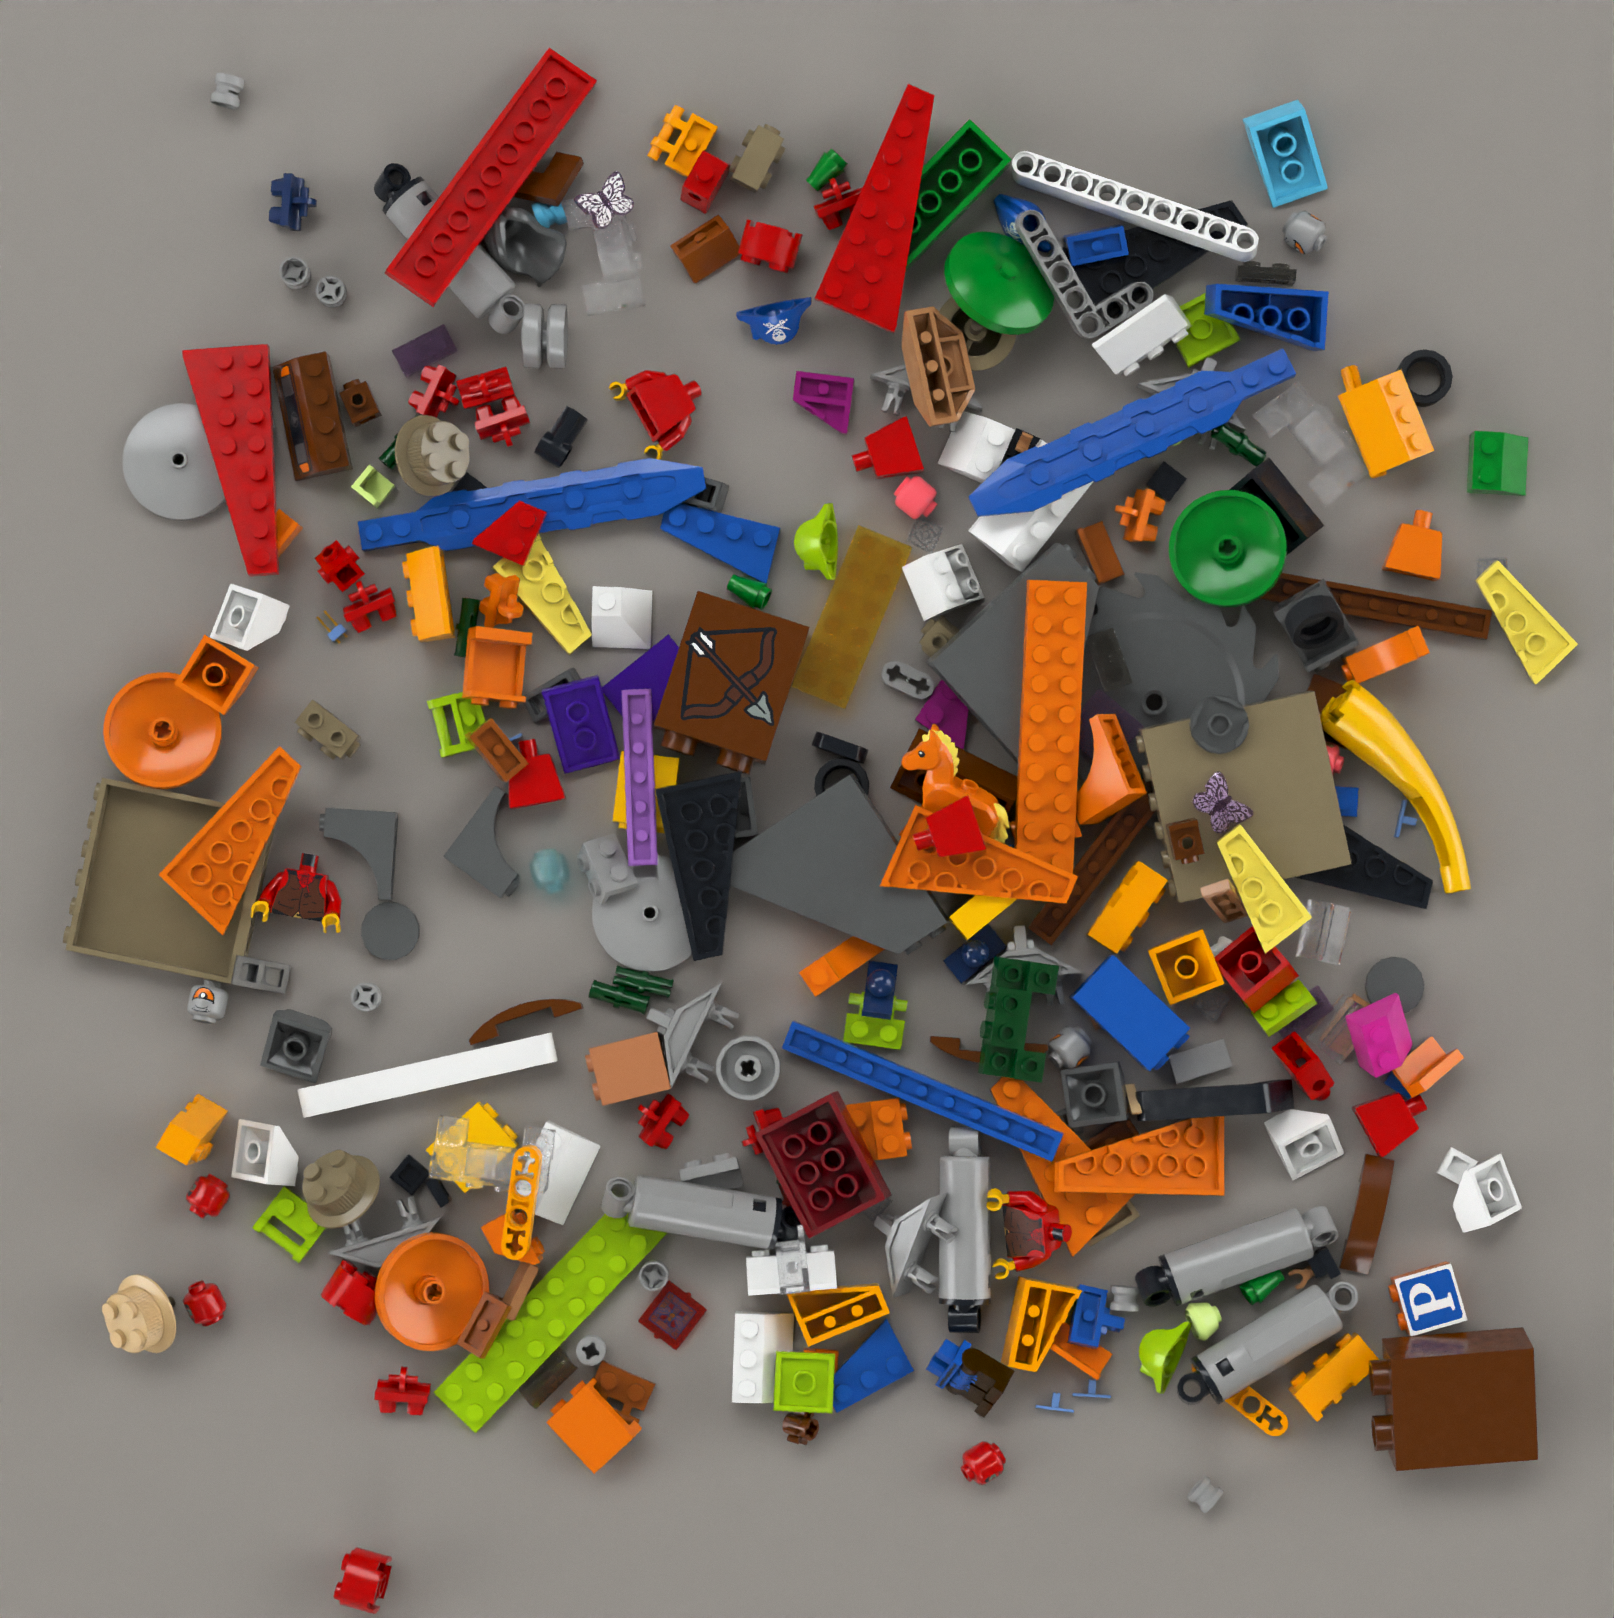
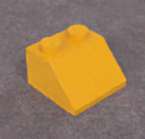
[1148,929,1225,1005]

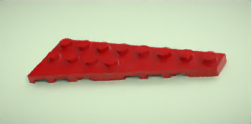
[815,84,935,334]
[182,344,279,577]

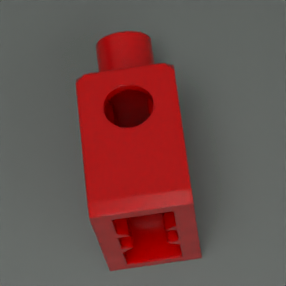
[680,150,731,214]
[851,416,924,479]
[509,739,566,809]
[912,795,986,857]
[1271,1031,1335,1101]
[1351,1092,1427,1158]

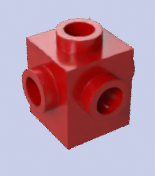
[314,540,365,593]

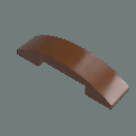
[469,999,584,1045]
[930,1036,1048,1063]
[1339,1154,1394,1275]

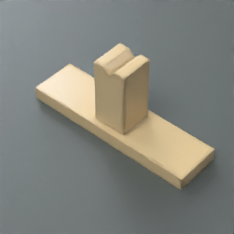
[1125,1084,1142,1115]

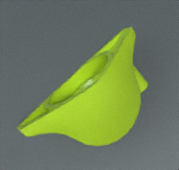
[794,503,838,580]
[1139,1321,1192,1394]

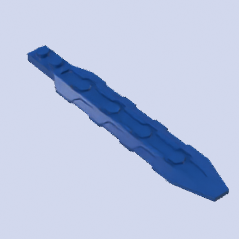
[968,348,1296,517]
[358,458,706,552]

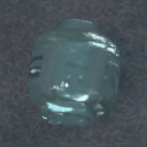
[529,848,571,894]

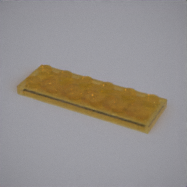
[791,525,912,709]

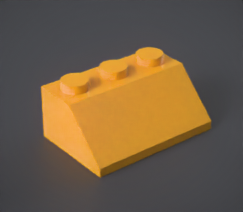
[1338,370,1434,477]
[402,546,456,643]

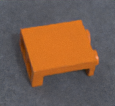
[462,626,532,709]
[546,1377,642,1474]

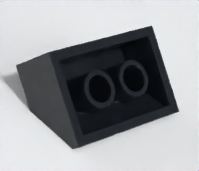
[1229,458,1324,555]

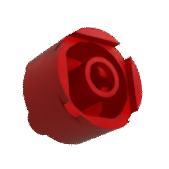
[738,219,803,274]
[320,1259,378,1326]
[334,1547,392,1614]

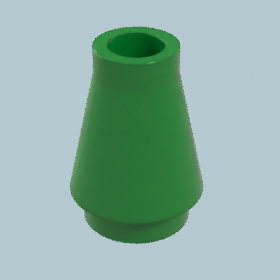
[806,148,848,192]
[727,574,772,610]
[1239,1270,1285,1305]

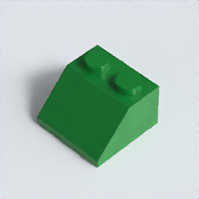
[1467,431,1528,496]

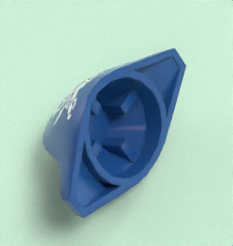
[993,194,1051,253]
[736,297,812,345]

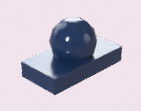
[943,924,1007,984]
[862,961,898,1020]

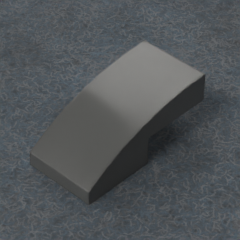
[231,955,291,994]

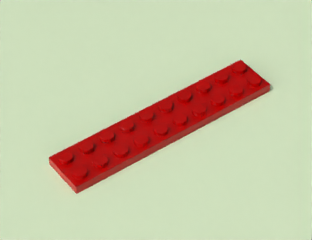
[385,47,597,307]

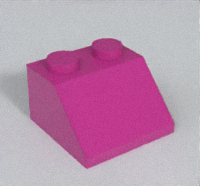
[1345,993,1413,1078]

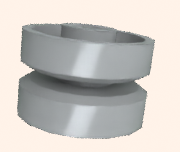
[521,303,568,369]
[716,1035,780,1100]

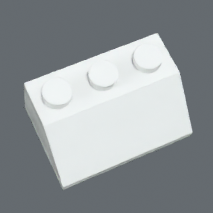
[1092,294,1192,376]
[516,1121,601,1225]
[746,1245,837,1296]
[732,1311,794,1403]

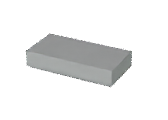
[1168,1038,1233,1084]

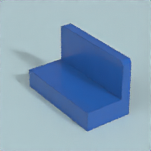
[1063,224,1129,266]

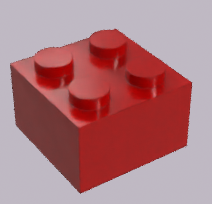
[1214,925,1299,1013]

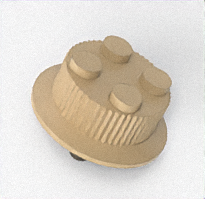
[102,1274,176,1353]

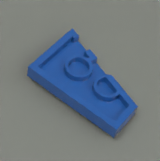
[833,1318,914,1413]

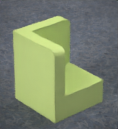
[351,464,395,508]

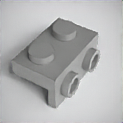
[577,833,637,905]
[679,1153,743,1190]

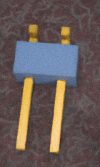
[316,611,348,644]

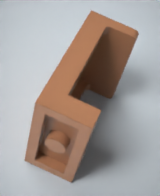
[585,1032,671,1106]

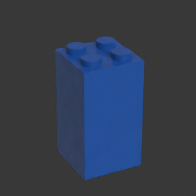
[1069,955,1190,1071]

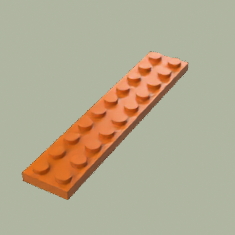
[1014,580,1087,874]

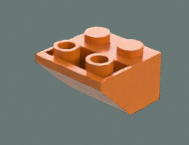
[481,1209,545,1265]

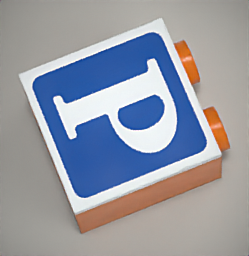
[1388,1261,1467,1336]

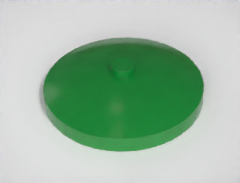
[944,231,1054,335]
[1169,490,1287,608]

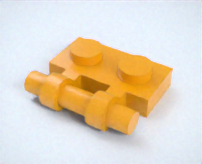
[647,105,718,177]

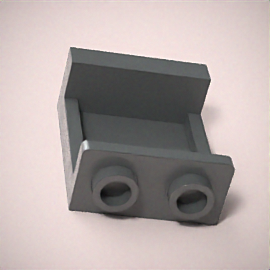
[1272,579,1359,672]

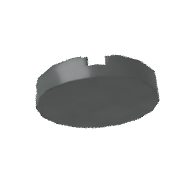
[1189,695,1249,754]
[361,902,420,960]
[1365,957,1424,1013]

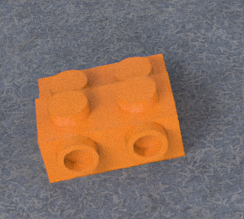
[846,1097,912,1160]

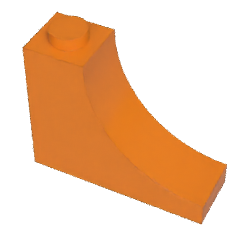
[1340,626,1430,684]
[1076,714,1147,825]
[799,936,885,997]

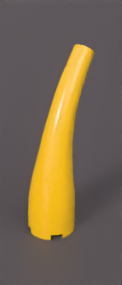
[1320,680,1471,894]

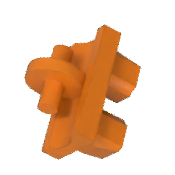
[1114,489,1166,542]
[479,573,524,628]

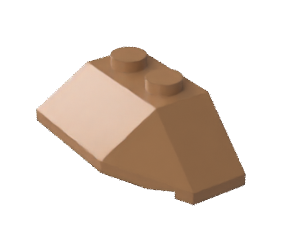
[901,306,976,427]

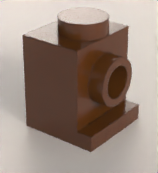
[339,379,382,427]
[1165,818,1205,864]

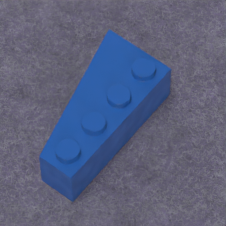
[1204,284,1329,351]

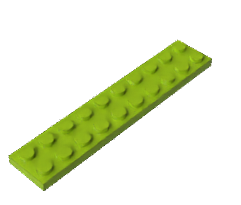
[433,1214,667,1433]

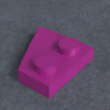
[793,371,854,435]
[915,679,969,749]

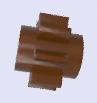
[782,1412,819,1445]

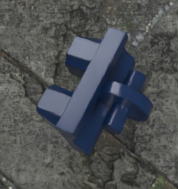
[269,173,317,231]

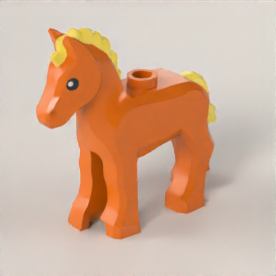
[898,724,1010,844]

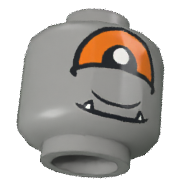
[1282,211,1327,255]
[187,980,229,1024]
[1048,1026,1092,1069]

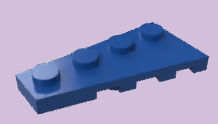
[660,504,780,583]

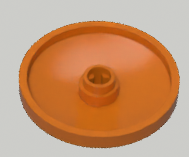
[103,672,222,789]
[375,1232,489,1351]

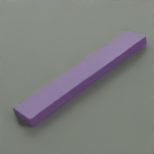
[622,689,658,866]

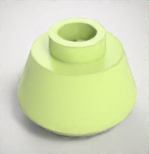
[1185,1302,1222,1341]

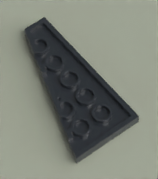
[1062,200,1248,318]
[655,770,742,961]
[1294,825,1433,909]

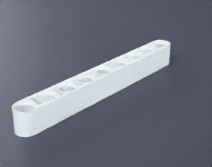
[1012,151,1259,262]
[297,1032,558,1118]

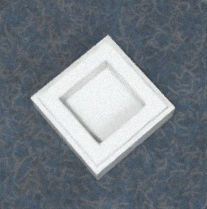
[1437,1147,1478,1185]

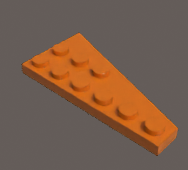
[159,746,302,935]
[880,805,1078,903]
[989,1077,1135,1257]
[1054,1116,1224,1196]

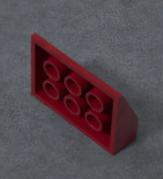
[755,1091,892,1239]

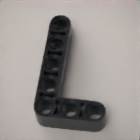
[1135,1079,1294,1121]

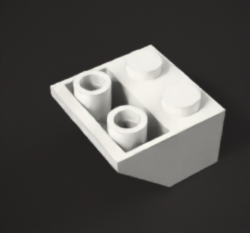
[902,544,984,621]

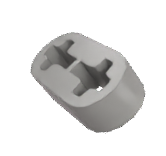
[881,661,934,700]

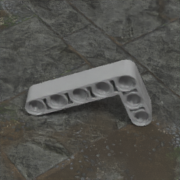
[1015,210,1154,338]

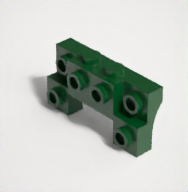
[978,956,1059,1083]

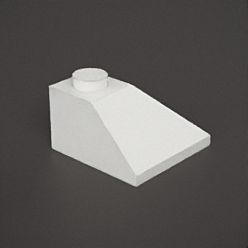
[210,584,290,651]
[592,586,653,649]
[1264,1109,1344,1180]
[231,1119,299,1186]
[1452,1154,1522,1233]

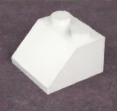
[937,411,1015,483]

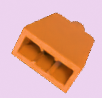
[1382,510,1442,582]

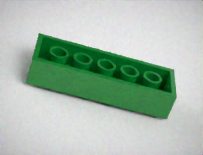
[905,119,1012,273]

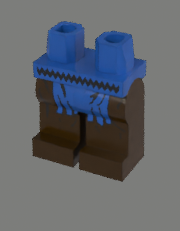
[926,1339,1015,1417]

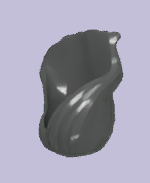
[484,207,567,287]

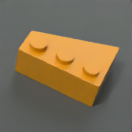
[1086,860,1168,954]
[155,1094,228,1165]
[1001,1276,1082,1372]
[786,1283,890,1347]
[1288,1332,1379,1422]

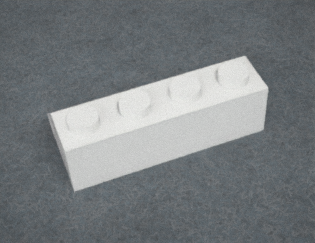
[968,439,1093,572]

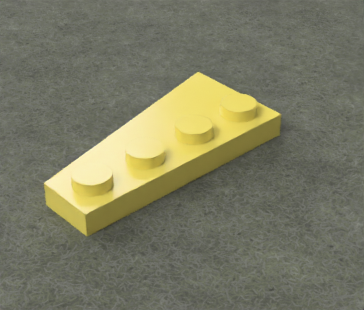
[492,534,592,655]
[1475,560,1578,685]
[1216,823,1312,954]

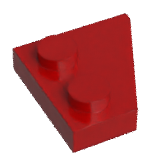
[472,500,547,566]

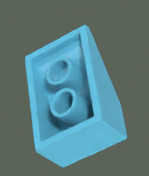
[1243,99,1328,208]

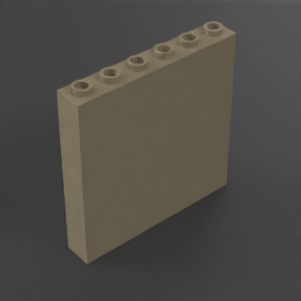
[1135,690,1351,903]
[63,778,276,984]

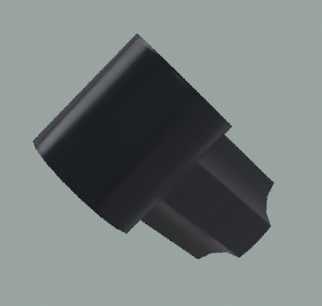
[534,406,588,468]

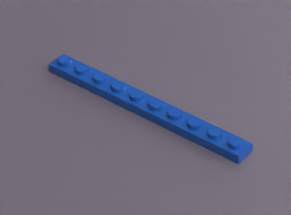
[782,1021,1064,1161]

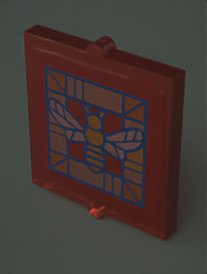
[638,1280,707,1350]

